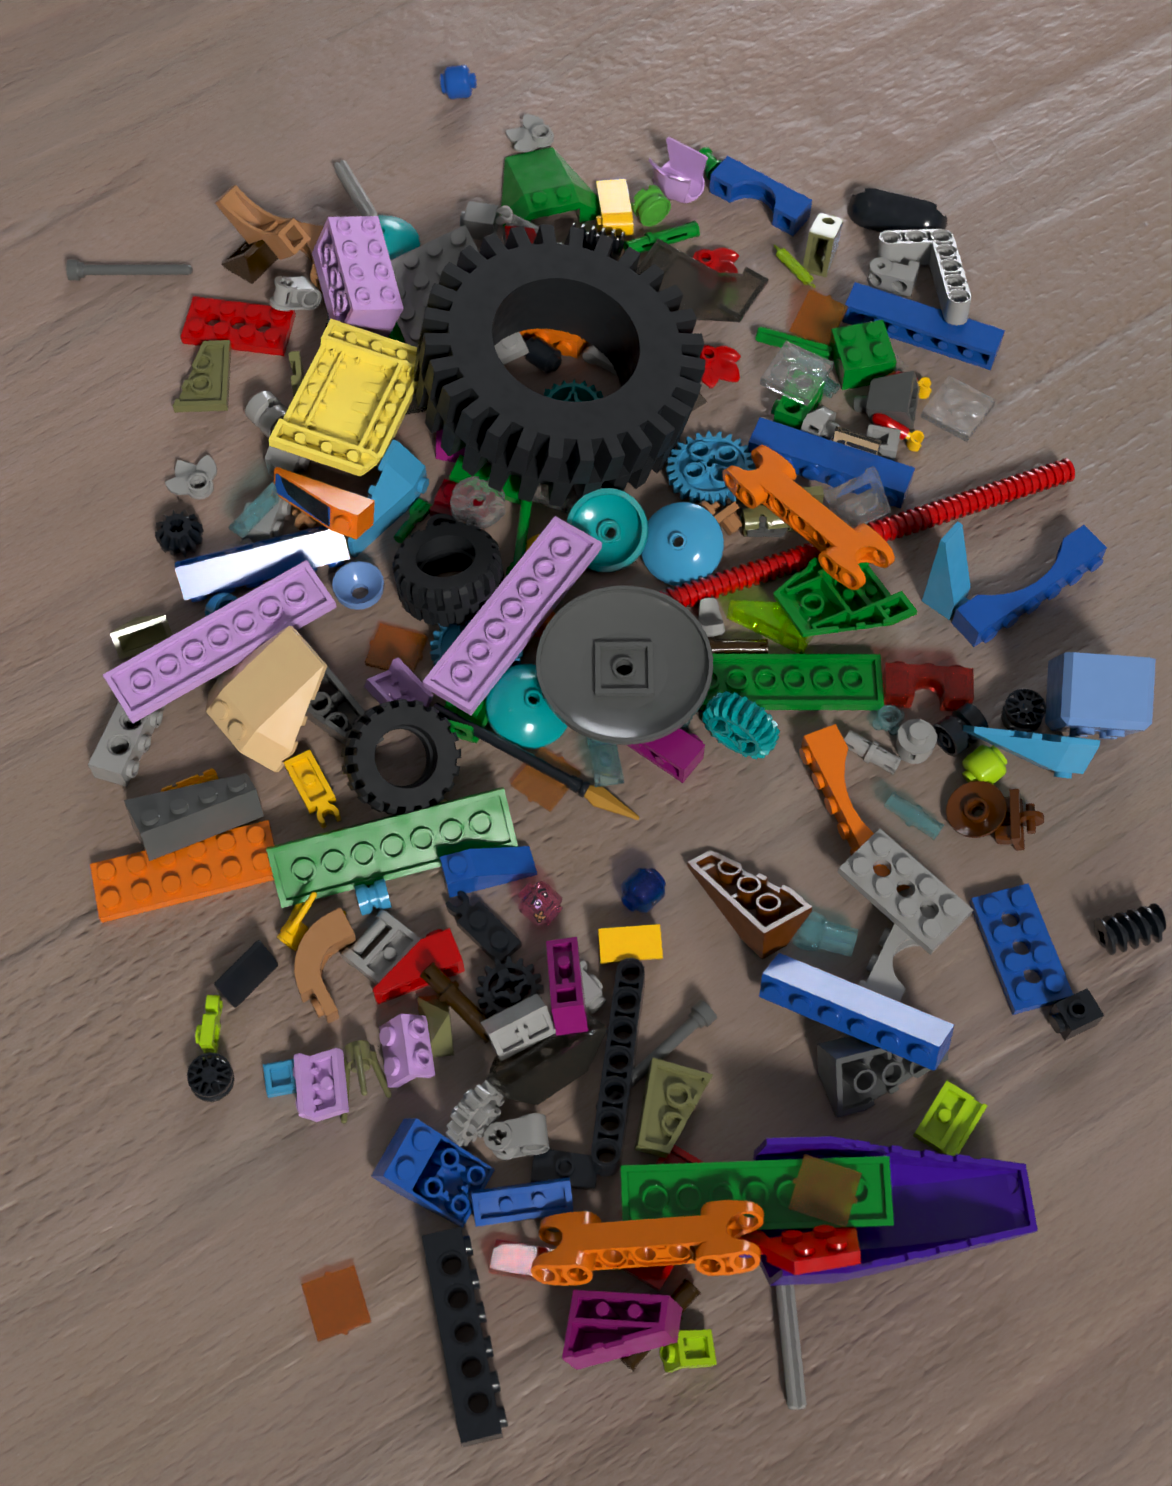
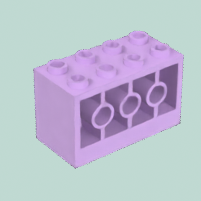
[312,216,404,337]

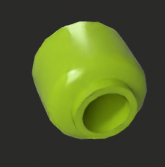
[962,745,1008,785]

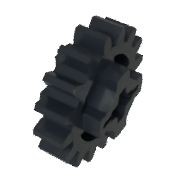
[476,956,544,1018]

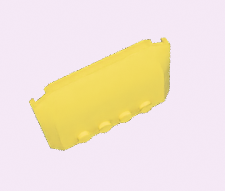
[269,319,418,477]

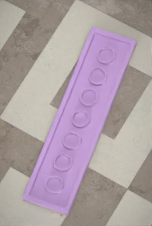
[422,516,602,715]
[103,560,337,724]

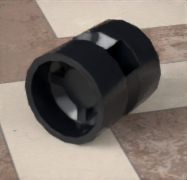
[933,703,989,757]

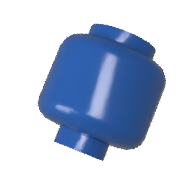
[440,65,477,100]

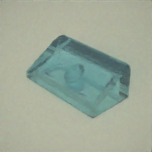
[228,483,279,538]
[586,737,624,787]

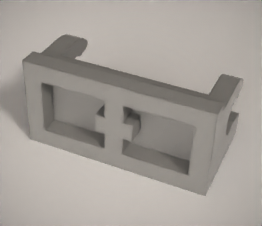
[480,994,556,1061]

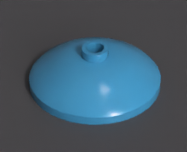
[641,502,724,587]

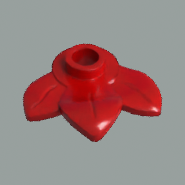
[692,247,739,291]
[700,345,741,389]

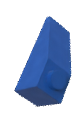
[440,846,537,898]

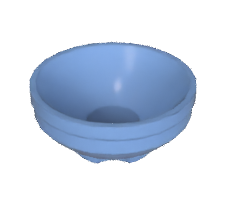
[332,561,384,610]

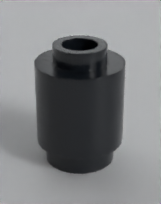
[523,337,562,374]

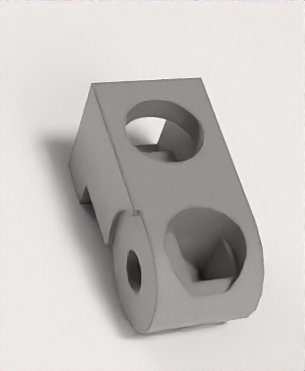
[868,257,920,297]

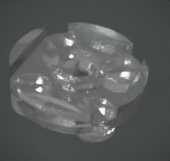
[450,477,505,529]

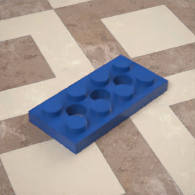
[969,883,1074,1015]

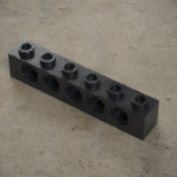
[422,1227,508,1447]

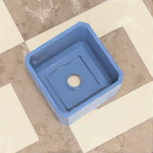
[1045,652,1156,740]

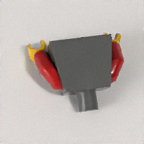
[854,370,932,452]

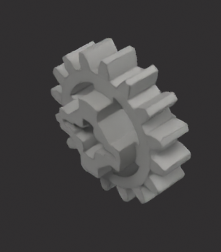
[446,1080,506,1147]

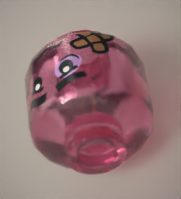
[517,881,563,926]

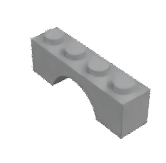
[237,446,310,543]
[858,894,937,1002]

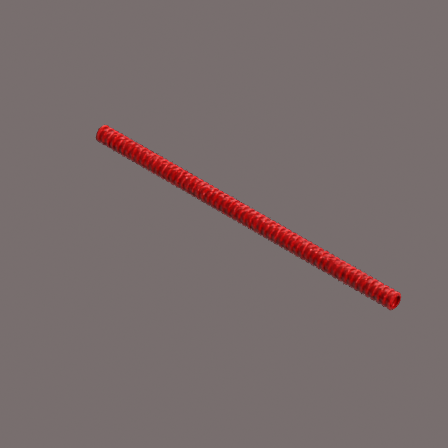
[658,458,1075,607]

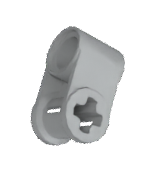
[269,276,322,311]
[483,1113,550,1160]

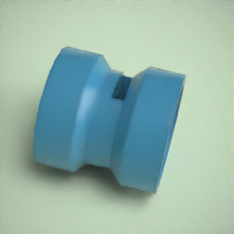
[354,879,392,916]

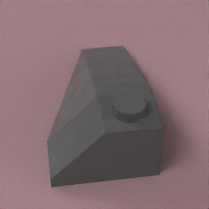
[817,1036,948,1118]

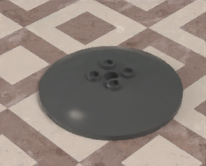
[536,585,713,745]

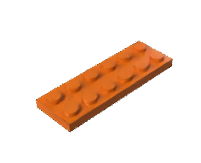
[90,820,275,923]

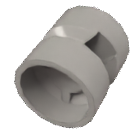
[245,391,288,438]

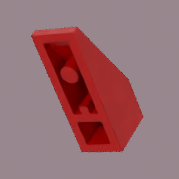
[372,928,465,1005]

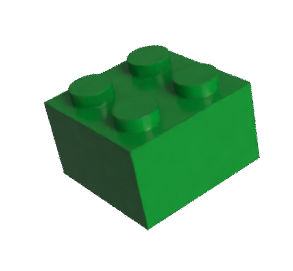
[830,320,897,390]

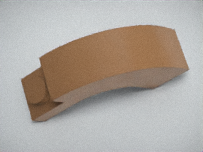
[294,907,356,1024]

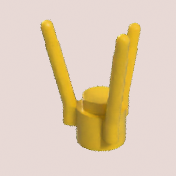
[277,892,346,951]

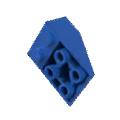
[371,1118,495,1228]

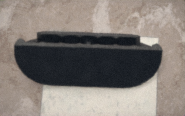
[847,188,947,232]

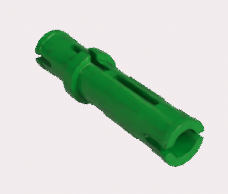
[624,220,700,253]

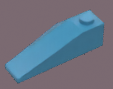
[347,439,429,558]
[922,521,971,620]
[963,725,1100,779]

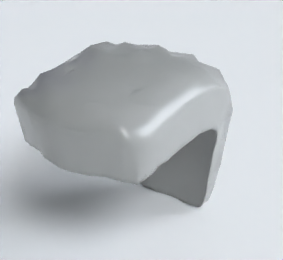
[698,598,725,637]

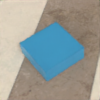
[263,1059,296,1098]

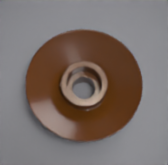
[946,781,1007,838]

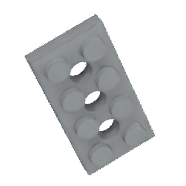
[837,829,973,955]

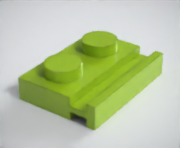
[913,1080,987,1156]

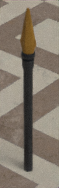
[433,702,640,820]

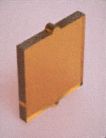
[789,289,849,345]
[364,623,428,673]
[511,747,581,812]
[789,1154,861,1227]
[301,1265,372,1342]

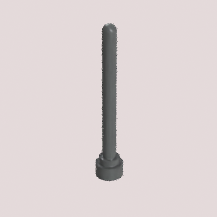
[66,259,193,281]
[596,999,717,1109]

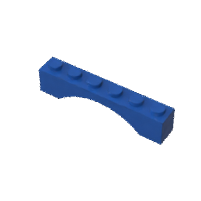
[952,525,1107,647]

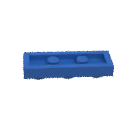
[471,1177,574,1227]

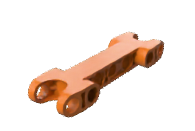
[722,445,895,590]
[531,1200,764,1286]

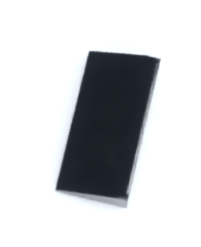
[214,940,278,1008]

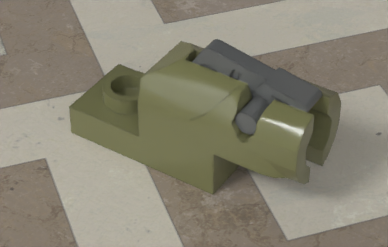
[741,486,824,538]

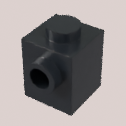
[1048,988,1104,1041]

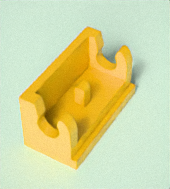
[598,924,663,964]

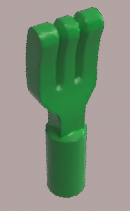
[394,498,433,543]

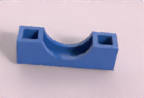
[709,156,812,237]

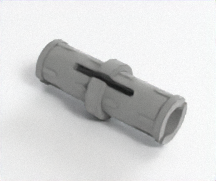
[844,730,902,775]

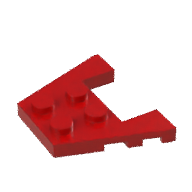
[738,1225,861,1275]

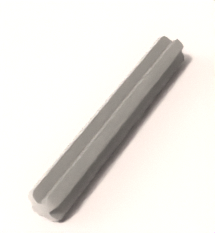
[334,160,377,216]
[775,1285,807,1410]

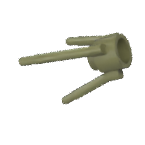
[341,1040,392,1123]

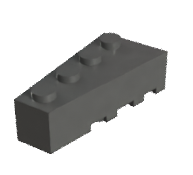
[305,645,384,745]
[124,773,264,861]

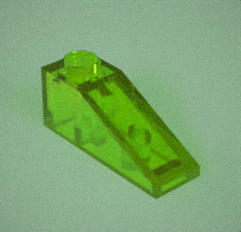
[727,600,814,654]

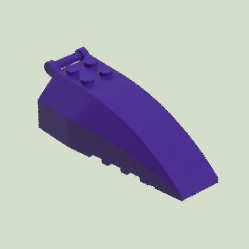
[739,1136,1038,1286]

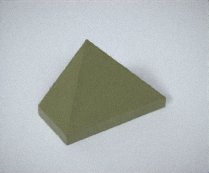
[110,614,173,660]
[418,995,454,1058]

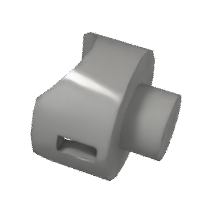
[800,406,841,441]
[896,719,937,764]

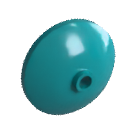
[377,215,420,260]
[567,488,648,572]
[485,664,568,749]

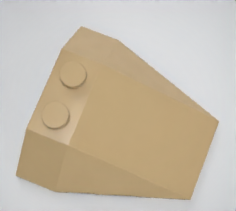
[206,626,327,772]

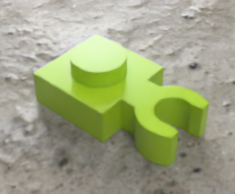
[195,995,223,1054]

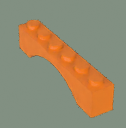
[799,724,910,892]

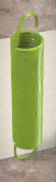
[774,245,816,288]

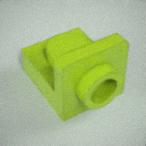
[659,1329,717,1373]

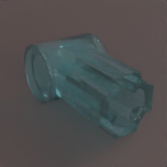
[793,912,858,957]

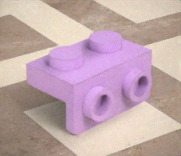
[364,658,433,707]
[379,1014,435,1088]
[293,1048,349,1122]

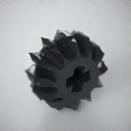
[155,509,204,557]

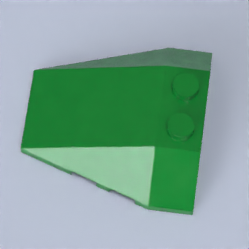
[500,147,601,229]
[773,557,917,637]

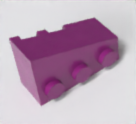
[562,1290,682,1370]

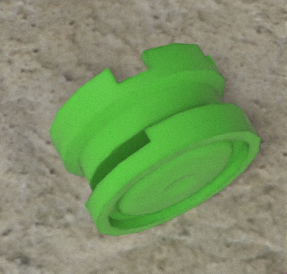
[631,185,671,227]

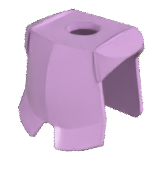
[649,137,708,203]

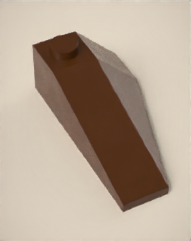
[687,850,812,959]

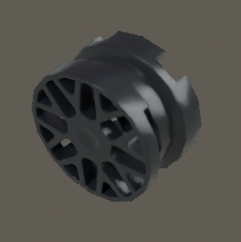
[1001,688,1046,732]
[187,1052,235,1102]

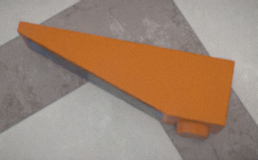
[274,467,375,540]

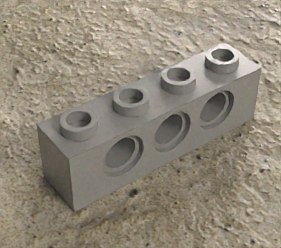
[88,701,166,787]

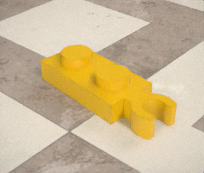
[283,749,341,828]

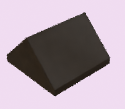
[222,240,278,284]

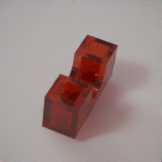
[882,661,974,711]

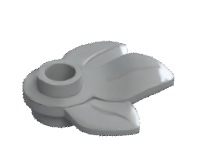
[506,114,554,152]
[165,455,217,499]

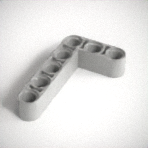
[877,229,971,325]

